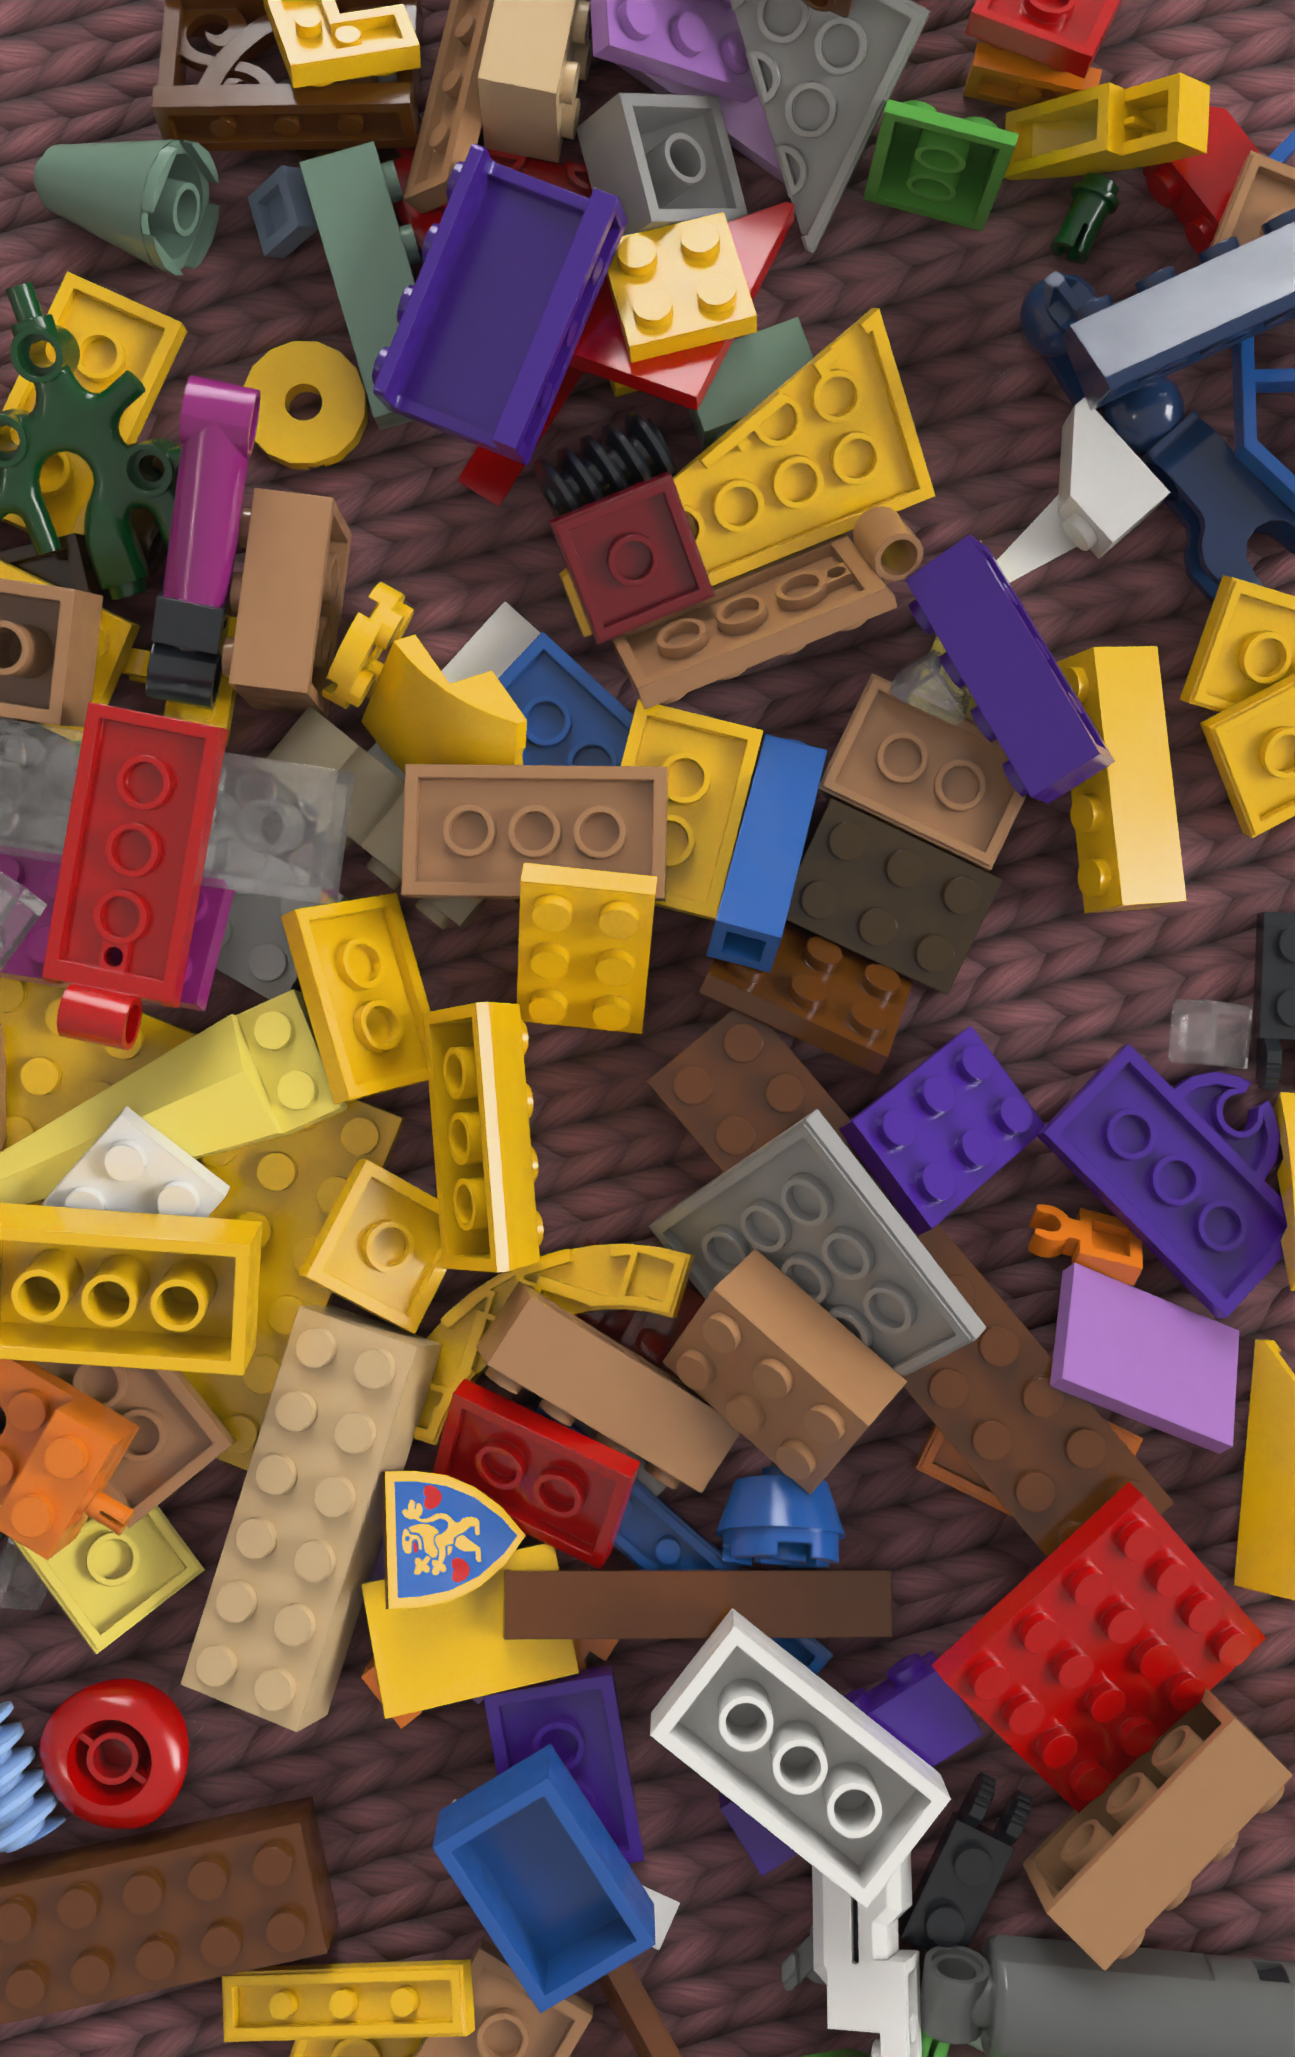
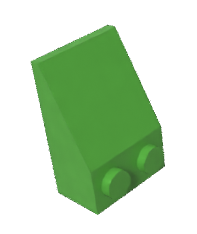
[863,99,1019,232]

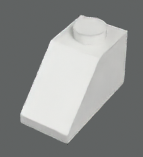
[1058,397,1170,559]

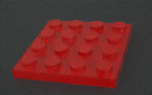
[932,1482,1266,1813]

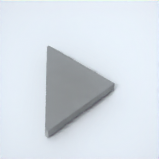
[730,0,931,253]

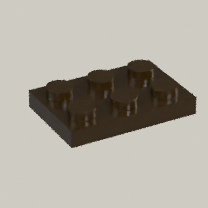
[786,798,1002,995]

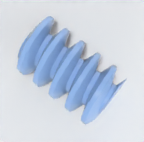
[0,1701,66,1853]

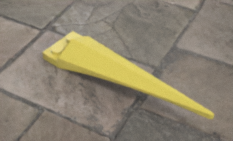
[0,989,348,1205]

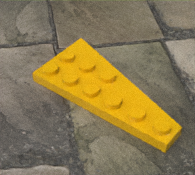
[559,308,935,637]

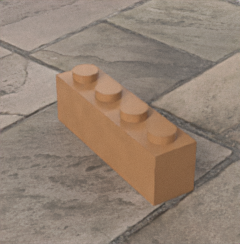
[476,1281,740,1494]

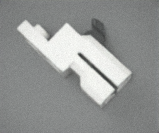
[781,1852,922,2057]

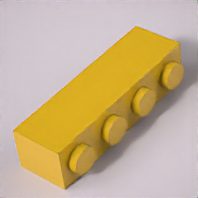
[1057,646,1186,914]

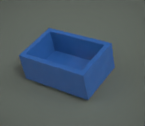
[432,1743,655,2014]

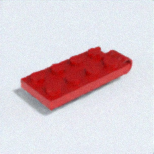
[42,702,228,1050]

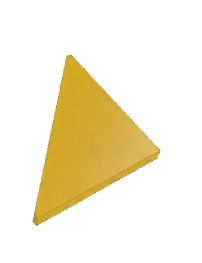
[1234,1339,1295,1601]

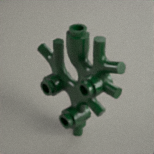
[0,282,181,600]

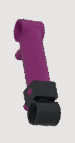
[146,375,261,710]

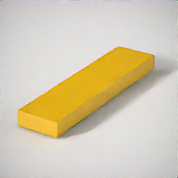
[222,1959,475,2042]

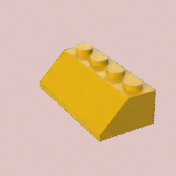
[423,1002,544,1273]

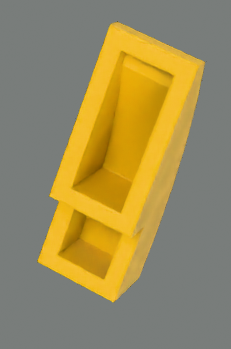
[1004,73,1210,180]

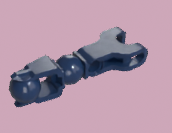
[1020,271,1295,605]

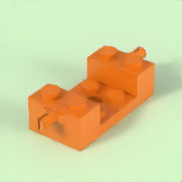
[0,1359,140,1560]

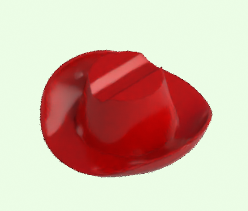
[39,1678,189,1829]

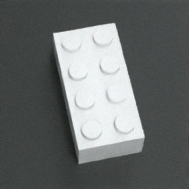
[650,1608,951,1909]

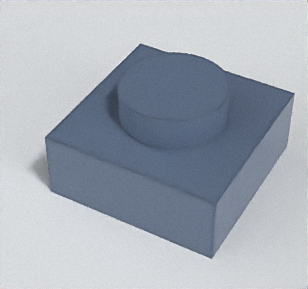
[247,165,318,259]

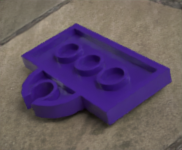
[1036,1044,1287,1318]

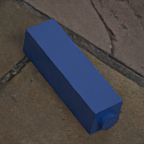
[706,734,827,973]

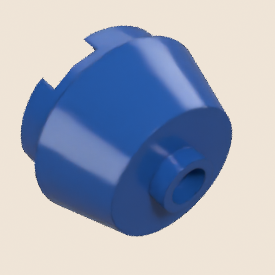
[715,1466,846,1569]

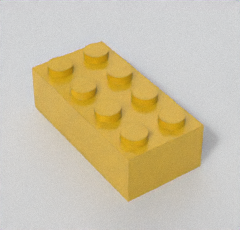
[0,1203,262,1375]

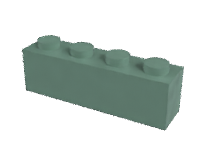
[299,141,422,430]

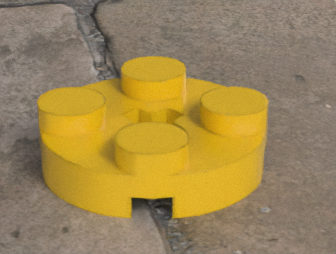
[322,582,414,709]

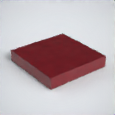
[548,472,715,644]

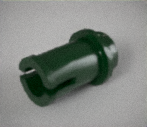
[1050,173,1119,264]

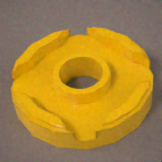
[243,341,368,470]

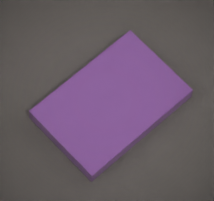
[1050,1263,1239,1454]

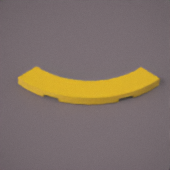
[414,1244,695,1446]

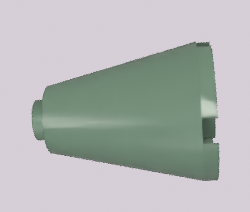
[33,139,220,276]

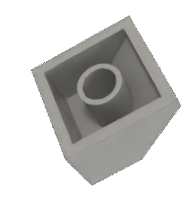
[576,93,748,236]

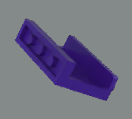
[372,143,628,466]

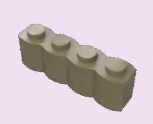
[261,706,489,930]

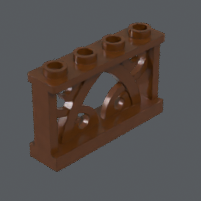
[151,0,423,151]

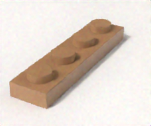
[403,0,494,214]

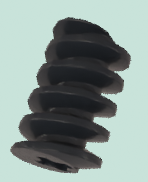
[534,411,677,518]

